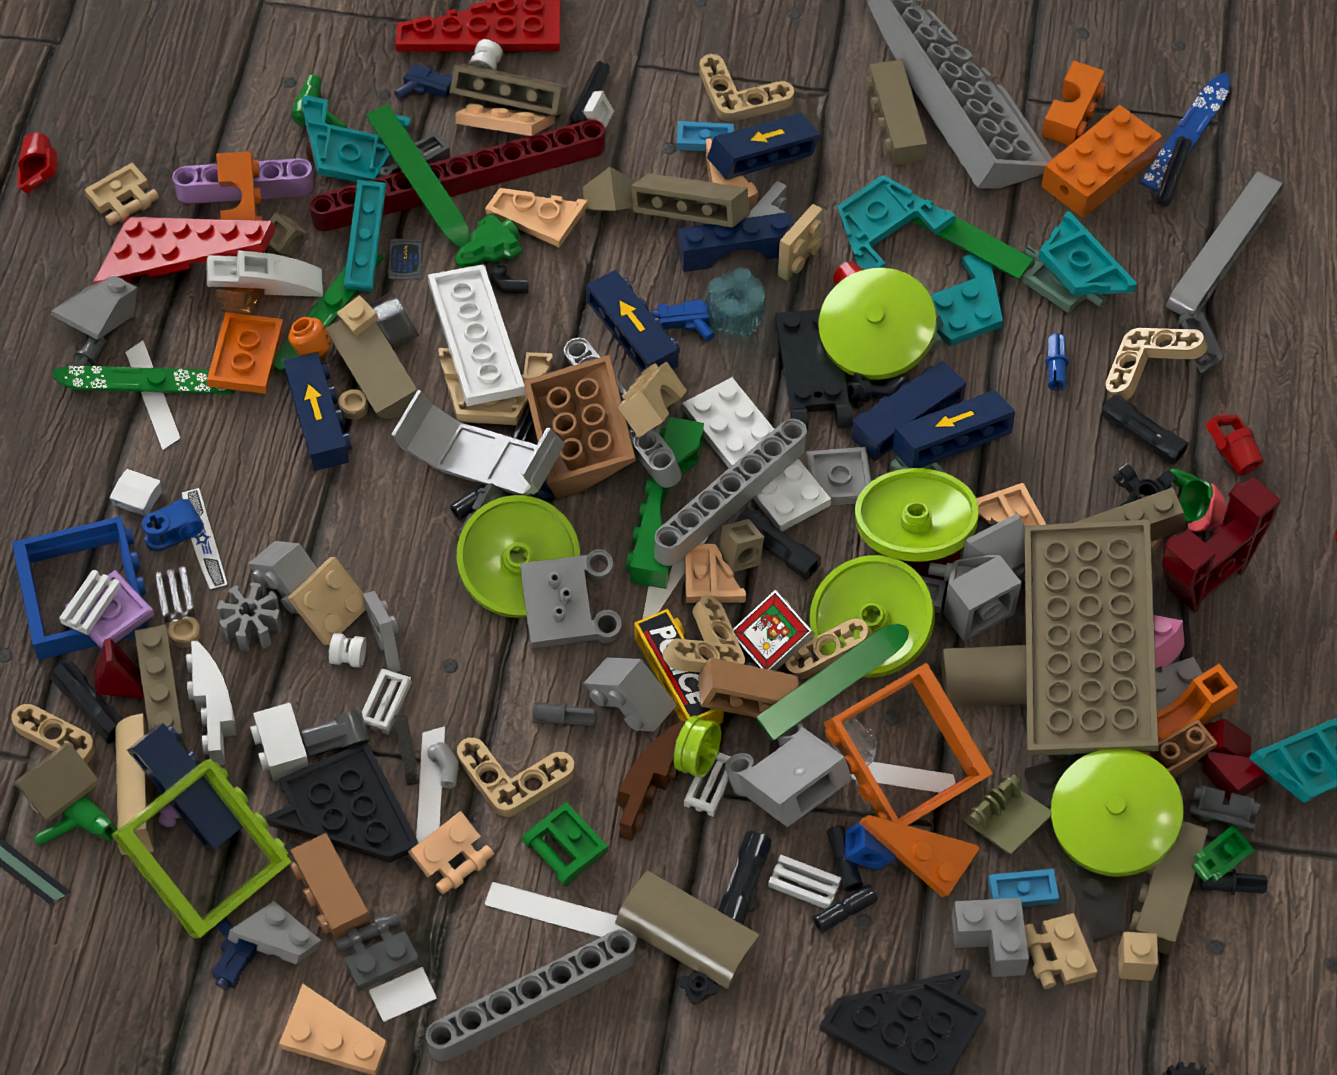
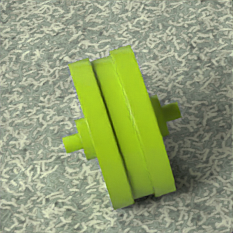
[674,716,721,778]

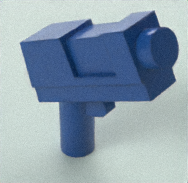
[652,300,715,342]

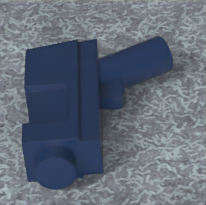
[394,63,453,100]
[212,917,258,991]

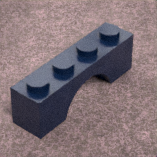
[678,212,794,272]

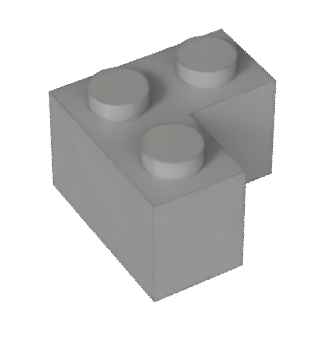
[248,541,317,614]
[583,657,677,732]
[951,898,1029,977]

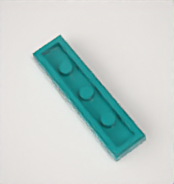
[344,180,386,292]

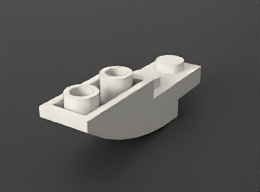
[206,251,323,297]
[186,641,237,765]

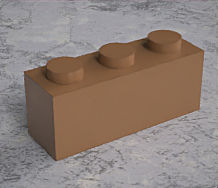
[698,657,799,718]
[289,833,371,943]

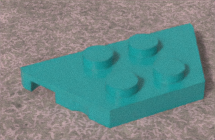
[1038,211,1137,295]
[1250,717,1337,803]

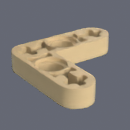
[699,54,794,122]
[1105,328,1208,400]
[663,596,745,673]
[784,598,872,679]
[12,704,95,813]
[457,738,574,817]

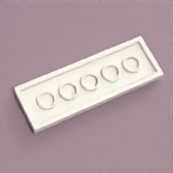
[428,264,525,406]
[682,377,831,532]

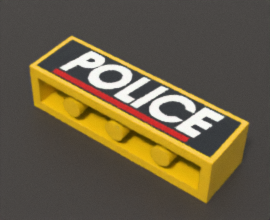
[634,609,724,724]

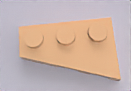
[485,188,588,248]
[279,984,387,1075]

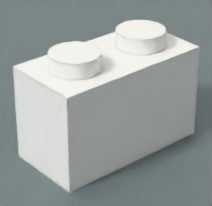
[250,703,309,782]

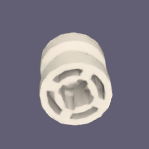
[469,40,503,71]
[329,633,367,668]

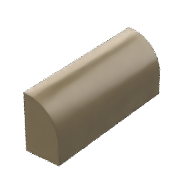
[326,320,417,419]
[940,645,1027,708]
[615,870,760,989]

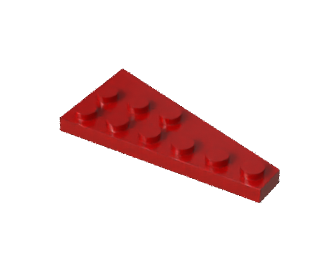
[395,0,561,52]

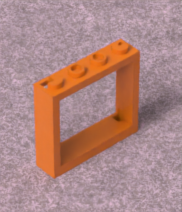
[823,662,993,825]

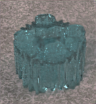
[707,268,766,337]

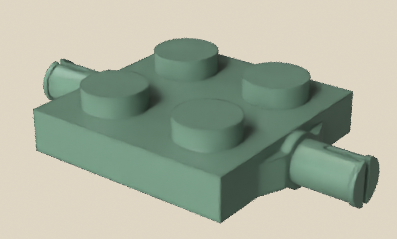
[1022,245,1107,313]

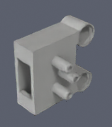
[520,549,622,649]
[725,721,852,828]

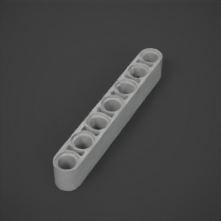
[1166,171,1284,317]
[564,337,682,488]
[654,419,807,566]
[426,929,635,1062]

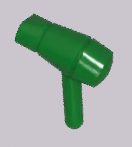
[291,75,347,128]
[34,795,118,845]

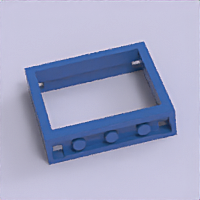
[12,516,152,660]

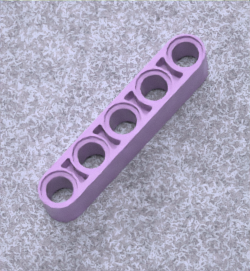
[172,158,315,204]

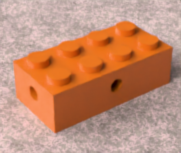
[1041,105,1162,218]

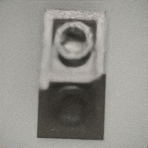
[369,292,419,350]

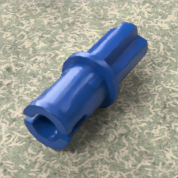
[1045,333,1069,390]

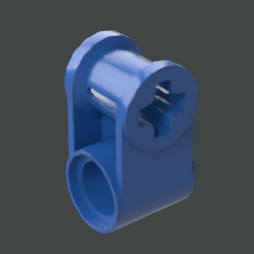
[142,499,204,551]

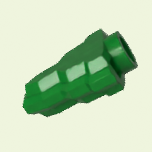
[454,214,523,268]

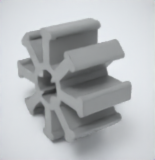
[217,582,283,652]

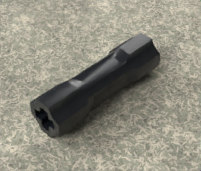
[1101,394,1189,465]
[735,507,822,580]
[50,660,123,744]
[718,831,772,925]

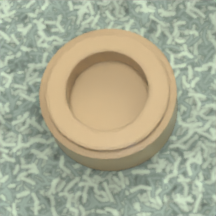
[338,389,369,420]
[168,615,201,648]

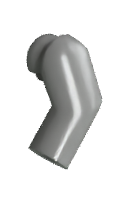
[427,742,459,788]

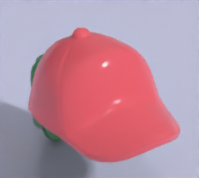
[1169,469,1227,532]

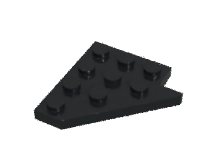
[265,741,419,863]
[819,969,987,1075]

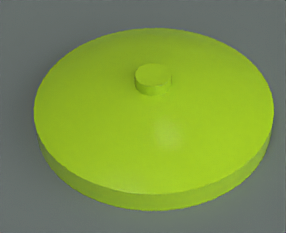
[819,268,937,380]
[855,468,978,562]
[457,495,580,618]
[810,555,935,678]
[1051,749,1183,877]

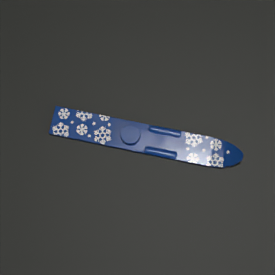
[1140,73,1230,192]

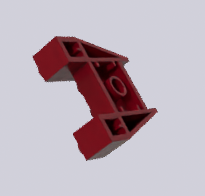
[1162,476,1281,613]

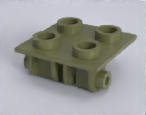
[962,775,1051,855]

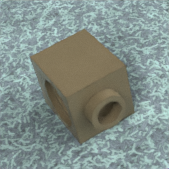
[269,212,310,257]
[719,519,764,572]

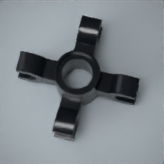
[1113,463,1177,506]

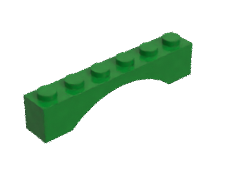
[626,417,704,589]

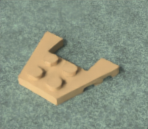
[438,348,553,425]

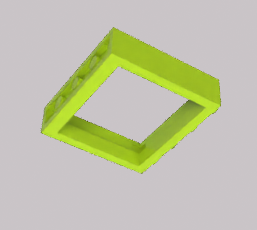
[112,759,291,938]

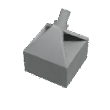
[928,555,1021,641]

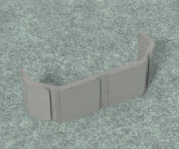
[391,390,565,496]

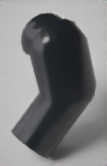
[490,264,529,293]
[871,373,909,398]

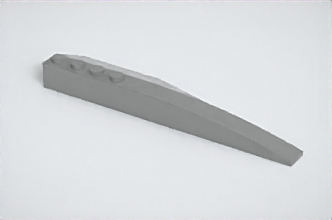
[866,0,1052,189]

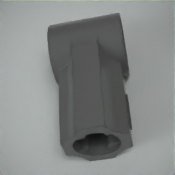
[301,710,370,757]

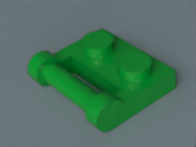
[522,802,608,886]

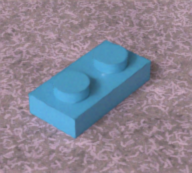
[677,121,734,151]
[988,869,1059,907]

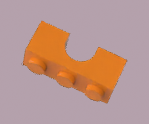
[1042,61,1107,146]
[216,151,263,221]

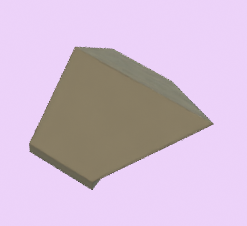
[582,167,637,213]

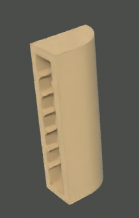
[115,714,154,855]

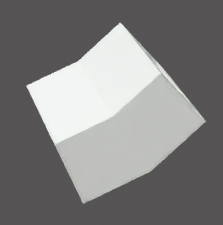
[109,469,162,516]

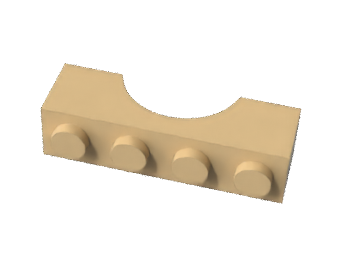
[618,362,687,437]

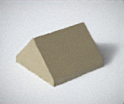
[13,743,100,823]

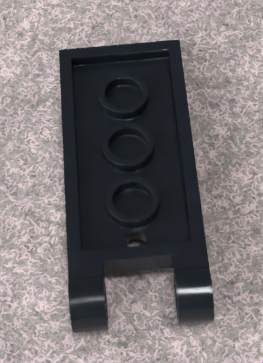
[775,309,853,431]

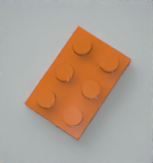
[207,312,284,394]

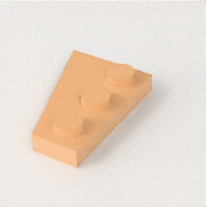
[456,104,555,136]

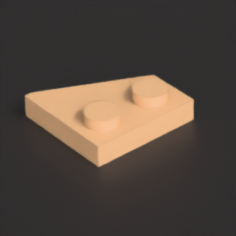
[976,483,1046,527]
[684,544,746,603]

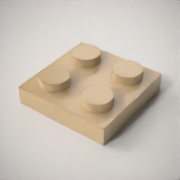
[778,204,823,281]
[287,557,366,645]

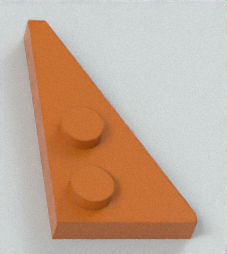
[859,815,980,897]

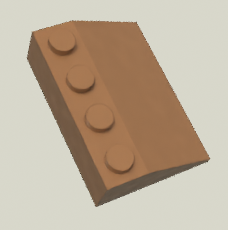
[524,355,636,499]

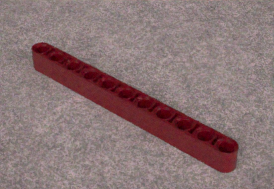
[310,120,605,232]

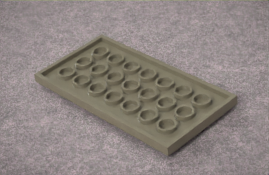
[1025,519,1159,756]

